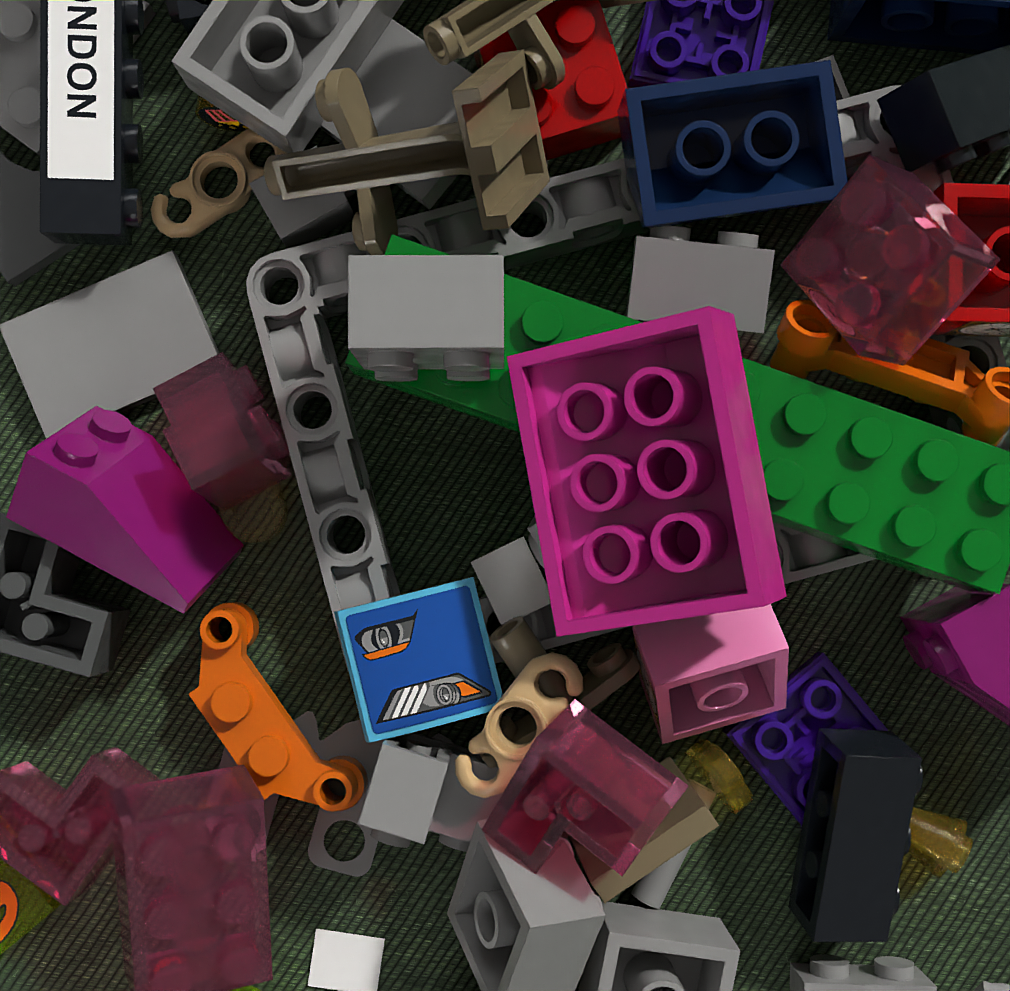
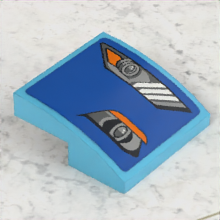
[334,577,503,743]

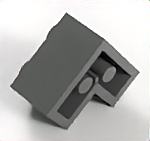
[0,512,131,677]

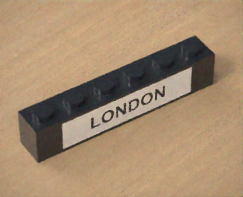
[40,0,144,245]

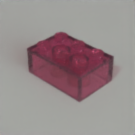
[109,764,273,991]

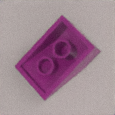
[6,405,244,614]
[900,584,1010,726]

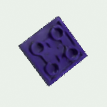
[628,0,774,88]
[723,651,888,827]

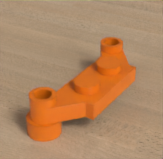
[770,300,1010,446]
[189,602,368,812]

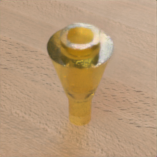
[909,807,973,878]

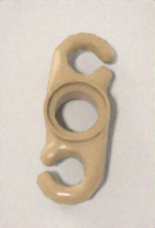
[151,128,286,238]
[455,652,583,798]

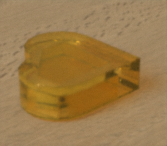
[684,739,753,815]

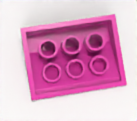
[507,306,787,637]

